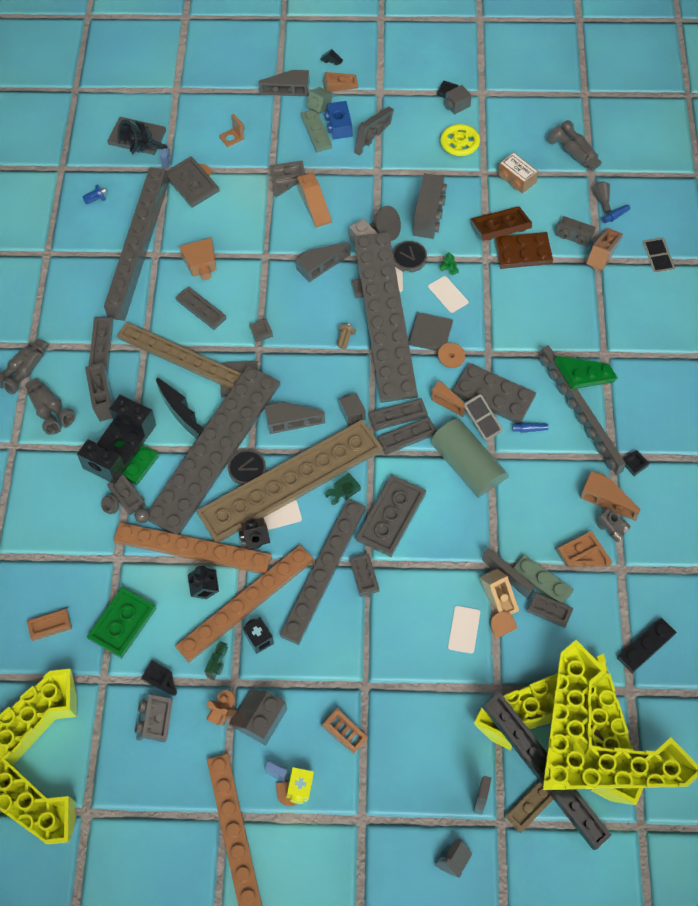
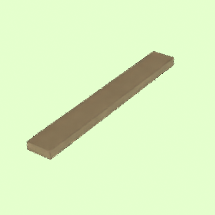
[117,322,243,389]

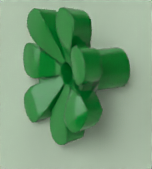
[440,252,459,275]

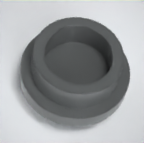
[101,495,119,514]

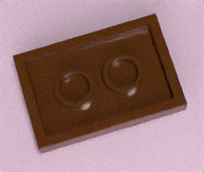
[470,206,532,241]
[495,232,553,269]

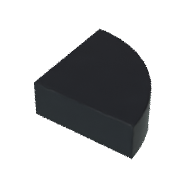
[320,49,343,65]

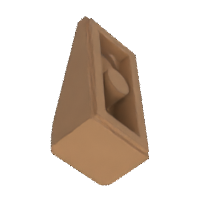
[322,72,358,92]

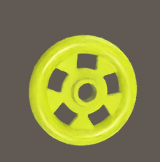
[440,124,480,156]

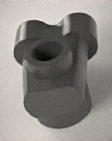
[597,508,631,542]

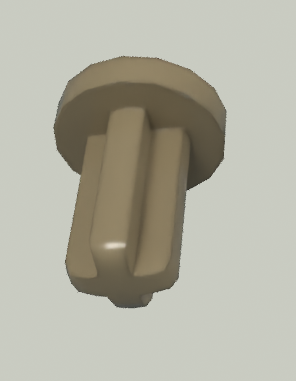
[337,323,356,349]

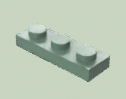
[301,110,332,153]
[514,555,574,604]

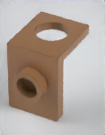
[219,114,245,147]

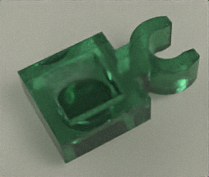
[325,473,361,505]
[204,641,228,680]

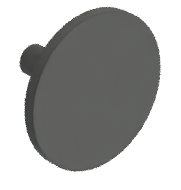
[371,206,401,241]

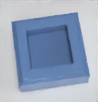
[160,144,171,169]
[264,761,289,782]

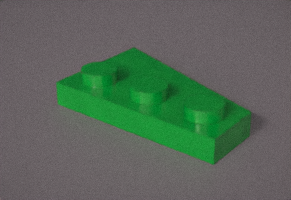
[554,356,618,389]

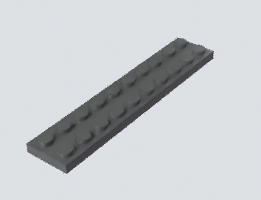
[354,232,418,403]
[148,365,281,535]

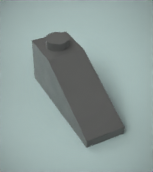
[259,70,310,97]
[295,242,350,283]
[85,362,115,422]
[265,402,325,434]

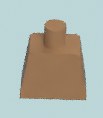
[179,238,216,280]

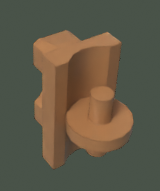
[206,690,237,725]

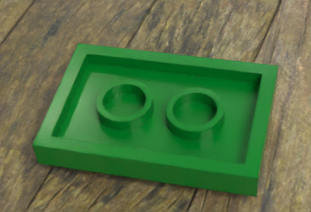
[114,442,159,486]
[87,587,157,659]

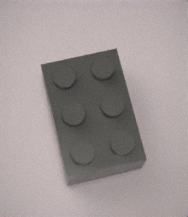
[413,173,447,239]

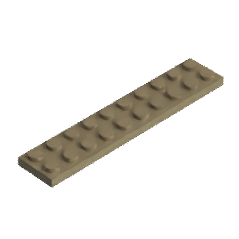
[196,420,383,543]

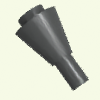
[593,181,611,213]

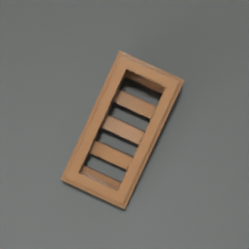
[431,381,466,417]
[321,708,368,754]

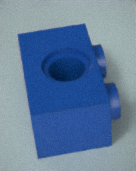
[325,101,353,140]

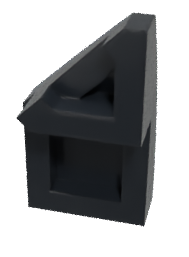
[141,660,177,696]

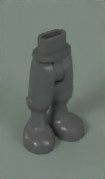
[547,120,602,171]
[0,339,48,394]
[25,378,76,435]

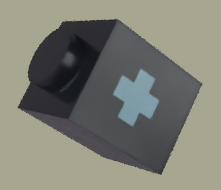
[243,617,274,654]

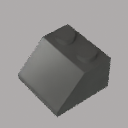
[229,689,287,746]

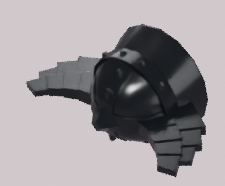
[118,119,168,155]

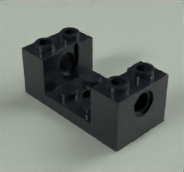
[77,394,156,484]

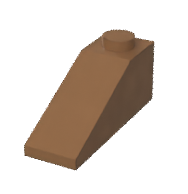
[297,172,332,228]
[587,228,623,270]
[580,471,641,521]

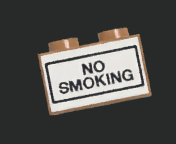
[498,152,538,194]

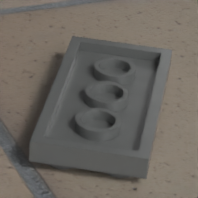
[453,363,536,424]
[356,475,426,558]

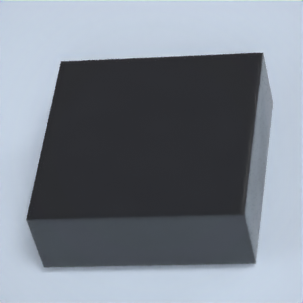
[437,80,459,98]
[623,450,650,476]

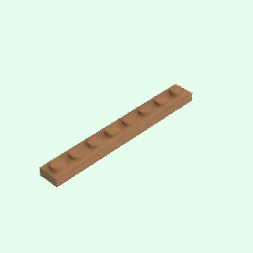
[114,523,272,575]
[175,545,314,663]
[207,754,262,906]

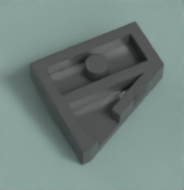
[269,160,305,197]

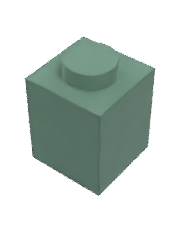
[306,87,333,113]

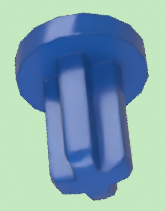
[82,184,107,204]

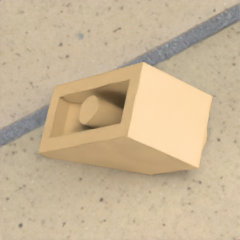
[480,569,519,615]

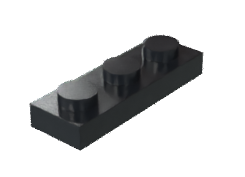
[618,618,677,674]

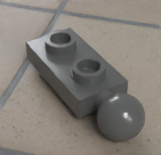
[107,475,150,523]

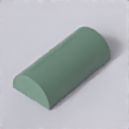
[431,419,509,498]

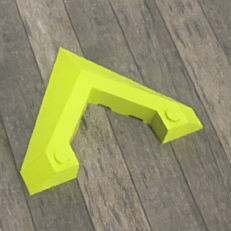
[543,640,698,790]
[474,654,643,805]
[0,669,77,845]

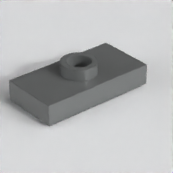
[349,553,379,597]
[527,592,573,628]

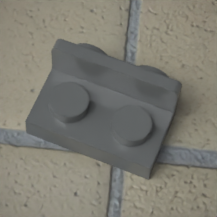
[555,216,596,247]
[135,694,173,742]

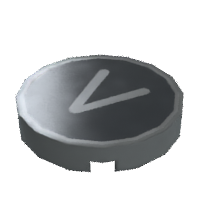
[393,241,427,272]
[228,450,266,486]

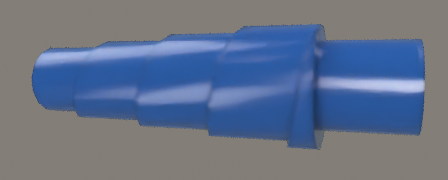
[602,205,631,223]
[512,422,548,433]

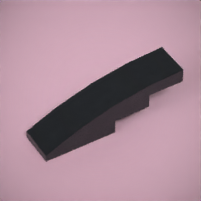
[156,378,204,439]

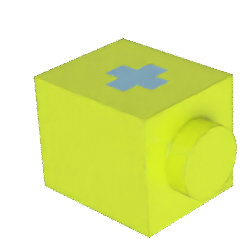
[286,767,314,804]

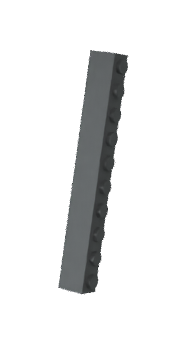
[104,167,169,321]

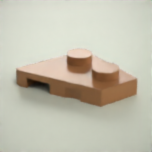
[557,531,612,567]

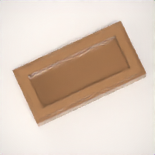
[27,608,72,641]

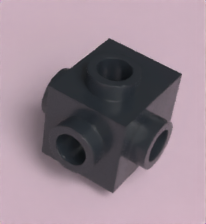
[239,518,270,549]
[188,566,219,599]

